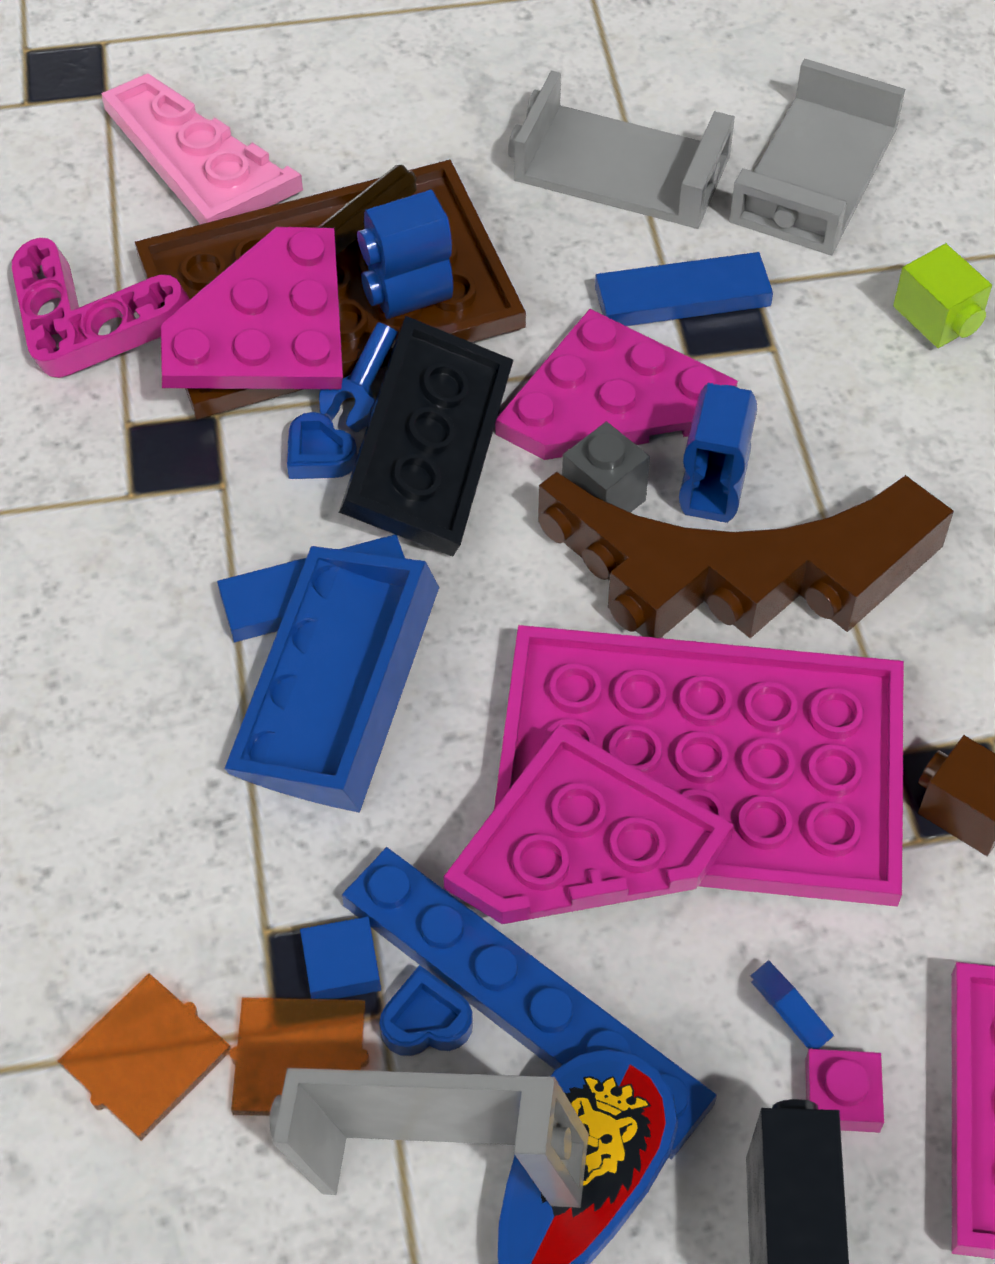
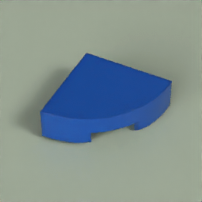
[750,960,834,1049]

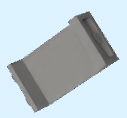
[729,58,905,256]
[508,70,735,229]
[270,1068,589,1208]

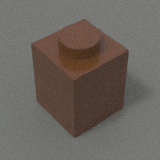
[918,735,995,857]

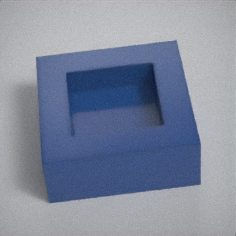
[300,916,381,1004]

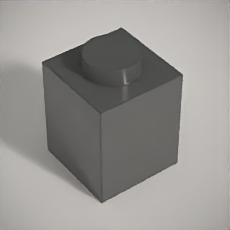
[562,421,650,512]

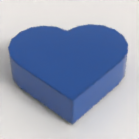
[287,412,358,479]
[380,965,473,1056]

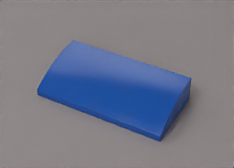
[224,546,440,813]

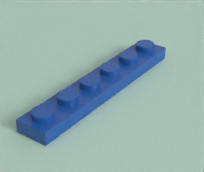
[342,847,717,1160]

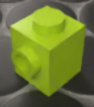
[893,243,992,348]

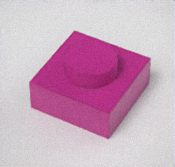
[805,1049,884,1133]

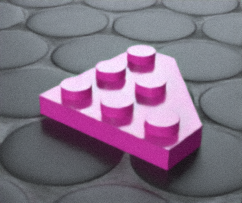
[161,227,343,389]
[495,309,738,460]
[443,725,734,924]

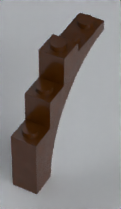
[538,472,954,638]

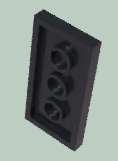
[339,316,513,557]

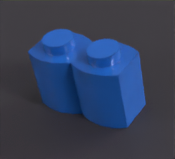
[357,189,453,319]
[679,383,757,523]

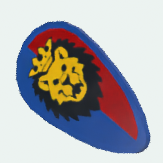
[498,1049,678,1264]

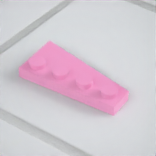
[101,73,303,224]

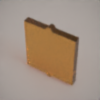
[58,973,232,1141]
[229,998,370,1116]

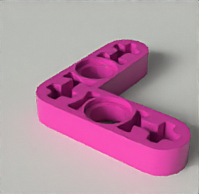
[12,238,190,378]

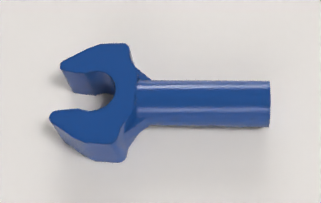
[319,322,398,433]

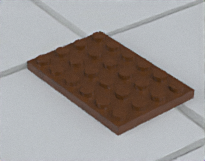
[135,159,526,419]

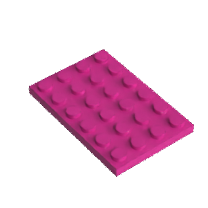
[494,625,904,907]

